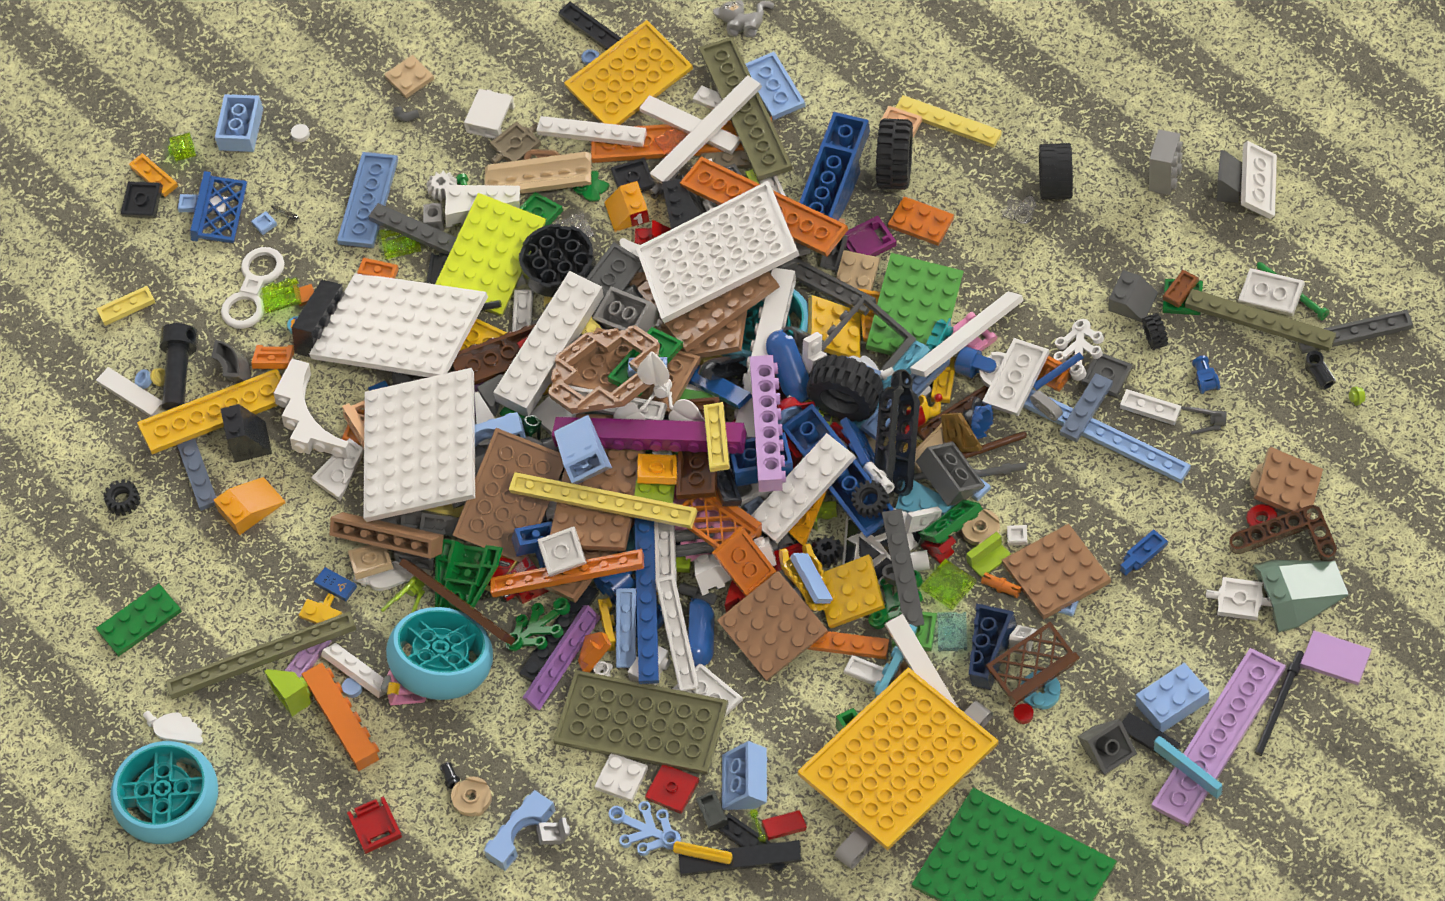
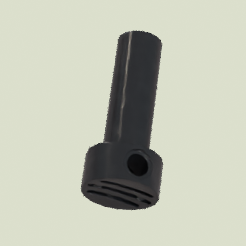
[159,323,198,411]

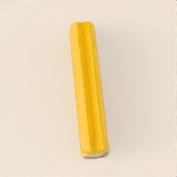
[673,841,732,864]

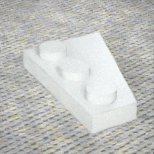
[311,438,364,501]

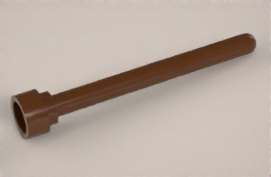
[961,431,1027,459]

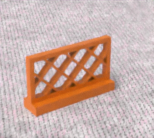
[682,491,762,549]

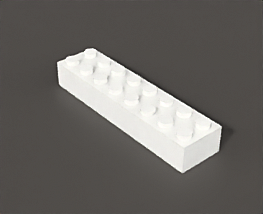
[493,271,604,416]

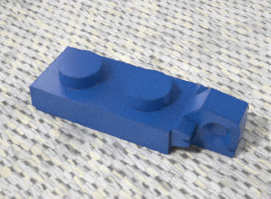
[1120,530,1168,576]

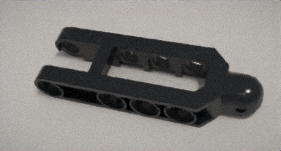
[874,369,920,496]

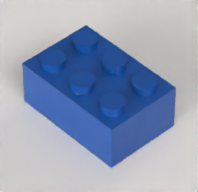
[728,432,793,487]

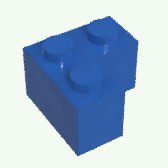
[511,521,552,568]

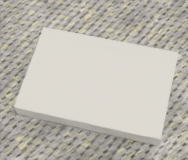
[1238,268,1305,316]
[672,664,743,717]

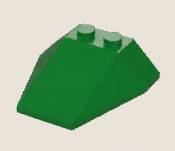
[435,539,503,613]

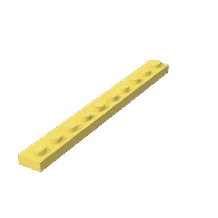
[509,472,698,529]

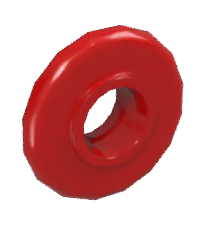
[1246,504,1277,530]

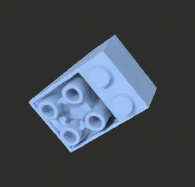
[554,415,612,484]

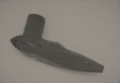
[271,205,299,229]

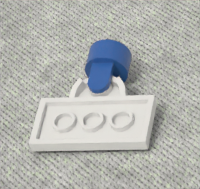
[954,338,1050,417]

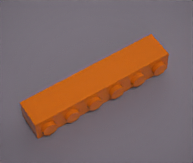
[301,663,380,771]

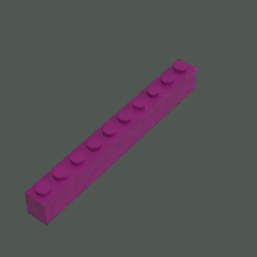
[551,417,747,454]

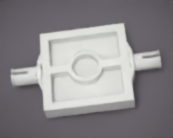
[1206,577,1272,621]

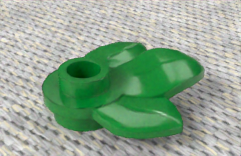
[573,171,610,202]

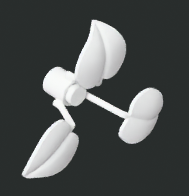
[614,351,705,421]

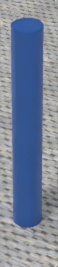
[1033,352,1084,391]

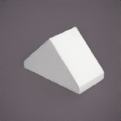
[1009,625,1037,657]

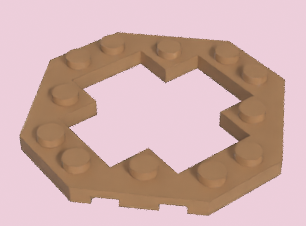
[548,325,660,414]

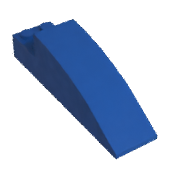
[799,112,870,221]
[782,404,895,538]

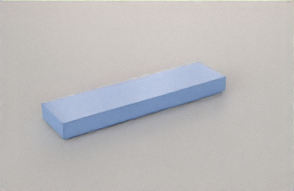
[616,588,636,668]

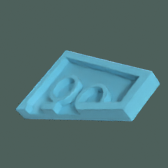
[895,481,956,516]

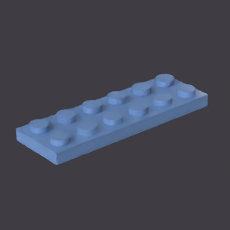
[337,152,398,248]

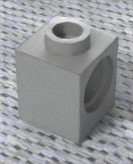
[423,203,444,231]

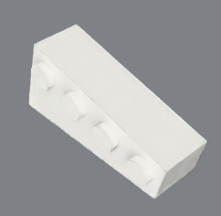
[445,185,520,228]
[694,537,777,596]

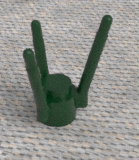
[521,415,542,439]

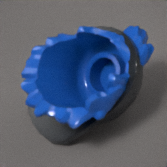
[962,397,994,439]

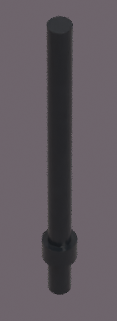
[1255,651,1304,756]

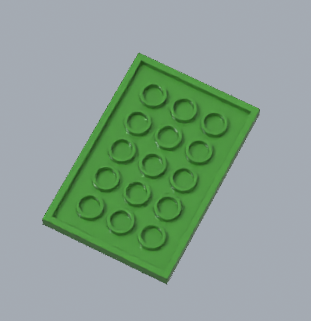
[865,253,964,355]

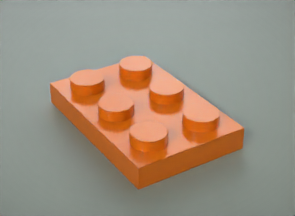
[888,196,954,246]
[712,527,776,596]

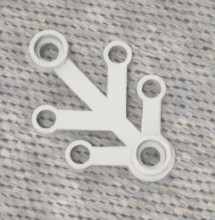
[1053,319,1104,381]

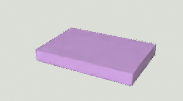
[1300,631,1372,685]

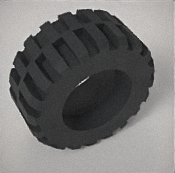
[876,118,913,190]
[806,355,884,422]

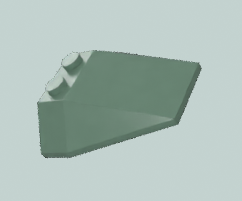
[1253,560,1348,632]

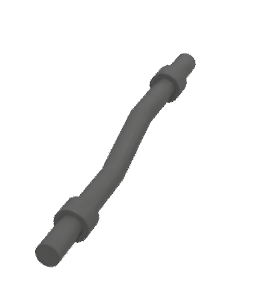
[914,462,1027,481]

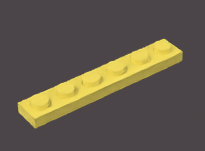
[895,95,1002,148]

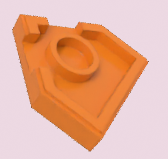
[578,632,611,673]

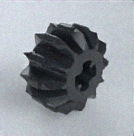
[811,535,844,568]

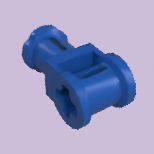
[1192,355,1220,394]

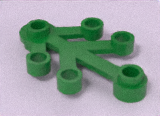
[868,570,923,629]
[505,597,570,651]

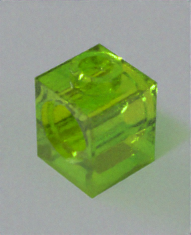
[168,132,196,161]

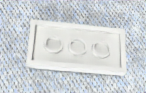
[1241,141,1277,219]

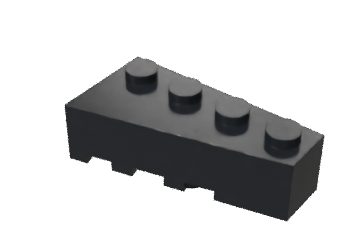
[662,179,701,230]
[292,279,345,357]

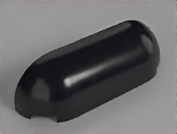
[698,354,748,380]

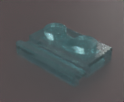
[937,612,967,651]

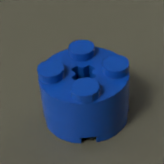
[594,571,636,606]

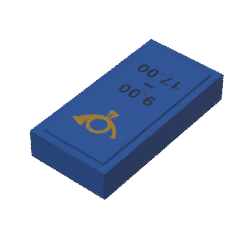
[314,567,357,602]

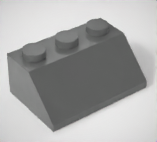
[916,442,985,506]

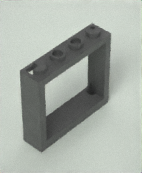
[821,294,916,371]

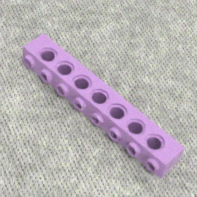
[750,355,786,492]

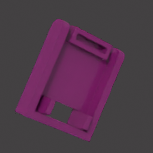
[845,215,897,257]

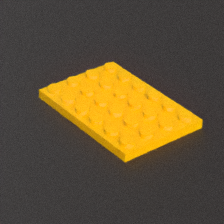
[564,20,693,125]

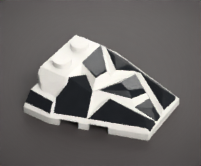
[842,508,922,586]

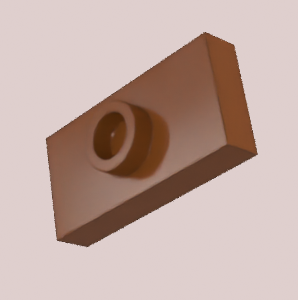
[1163,269,1199,308]

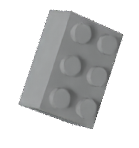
[1149,129,1183,195]
[592,287,660,333]

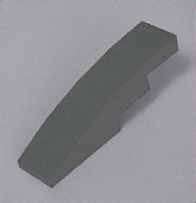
[381,510,460,537]

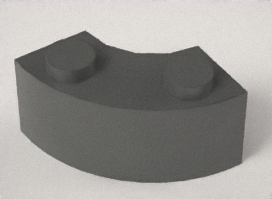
[211,340,251,384]

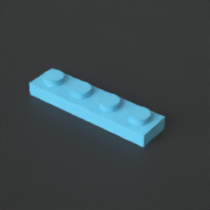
[873,624,917,698]

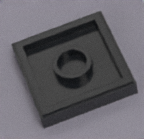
[610,158,655,192]
[120,181,163,218]

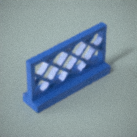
[190,171,247,243]

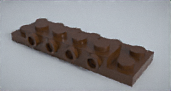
[452,324,536,385]
[676,397,720,500]

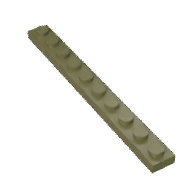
[166,611,357,700]

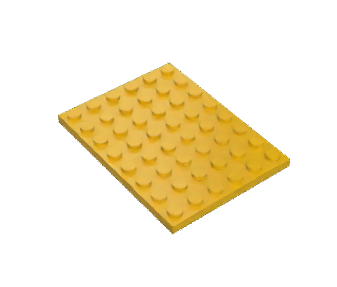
[798,667,998,851]

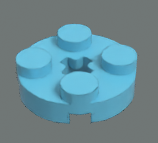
[1021,670,1061,710]

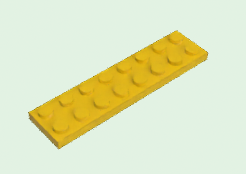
[137,369,282,454]

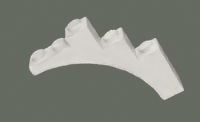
[274,359,350,459]

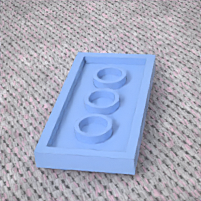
[746,52,805,120]

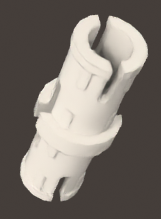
[863,462,894,494]

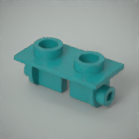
[926,318,954,353]

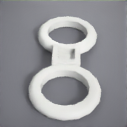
[221,247,285,329]

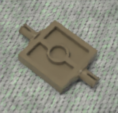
[490,121,541,164]

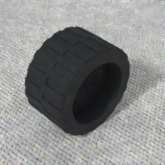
[1039,143,1073,200]

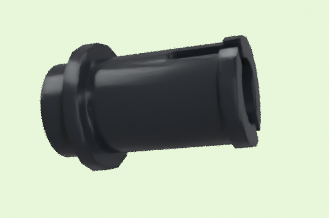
[440,762,460,789]

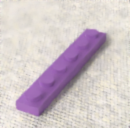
[522,605,601,710]

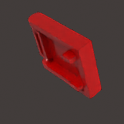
[347,796,403,854]

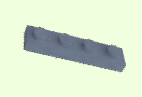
[1060,373,1113,443]

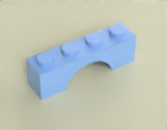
[475,412,526,447]
[484,790,556,871]

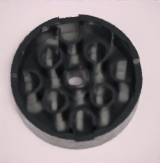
[519,224,596,297]

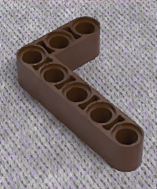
[1229,505,1337,561]

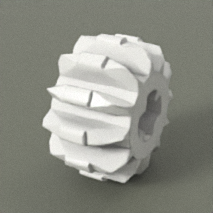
[427,171,457,202]

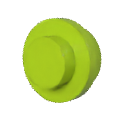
[1349,386,1366,406]

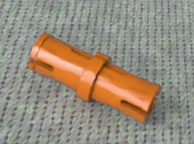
[981,572,1022,598]

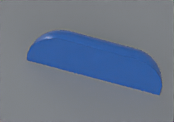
[766,329,809,403]
[689,598,715,667]

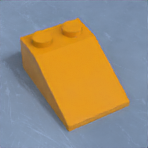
[214,477,286,536]

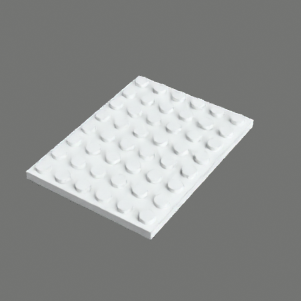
[636,181,800,324]
[309,273,488,377]
[364,368,475,522]

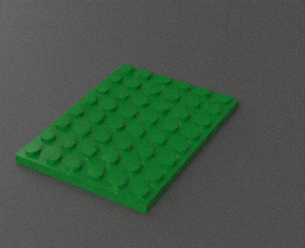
[911,787,1117,901]

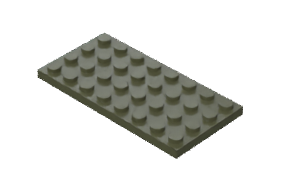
[553,670,729,775]

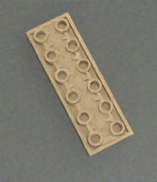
[485,152,592,194]

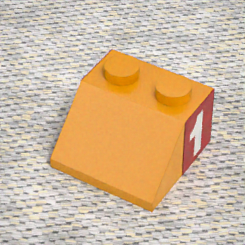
[604,181,650,232]

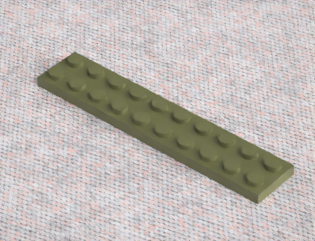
[699,37,793,181]

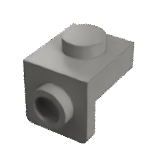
[536,817,570,845]

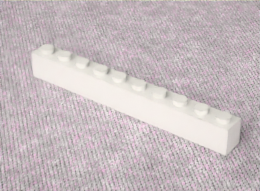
[734,268,796,439]

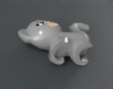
[713,0,774,38]

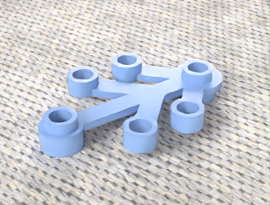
[609,801,681,856]

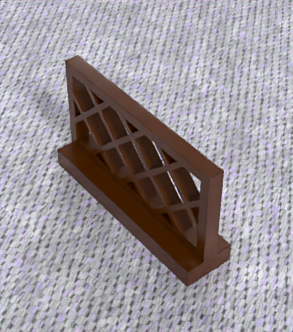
[986,622,1080,707]

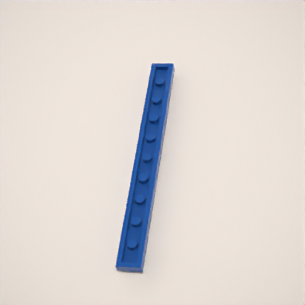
[635,518,659,684]

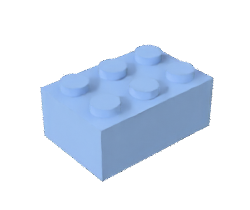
[215,94,263,152]
[1136,662,1209,732]

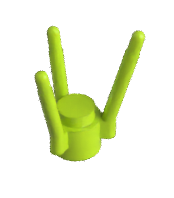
[381,576,425,613]

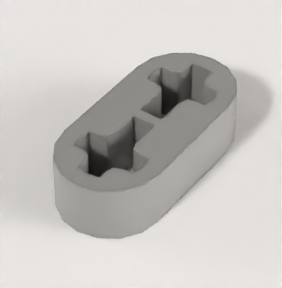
[1030,390,1063,421]

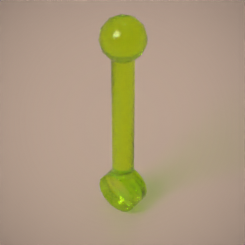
[750,809,766,843]

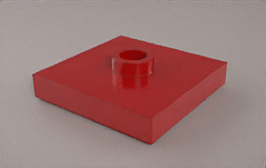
[645,765,699,814]

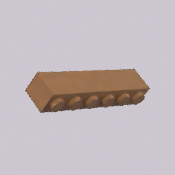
[329,512,443,559]

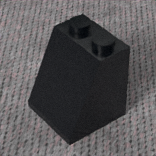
[221,404,272,463]

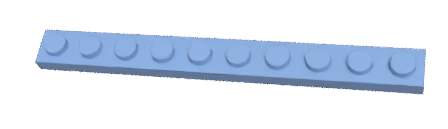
[1023,389,1191,483]

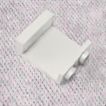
[464,89,515,139]

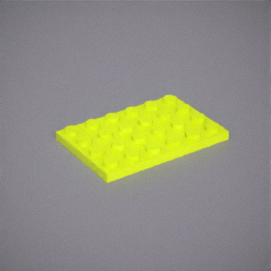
[435,193,546,316]

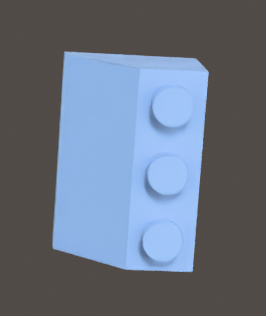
[722,741,767,810]

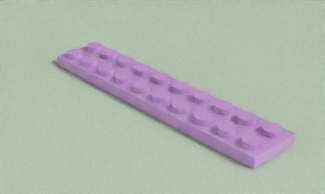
[1151,648,1286,827]

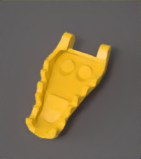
[779,544,829,611]

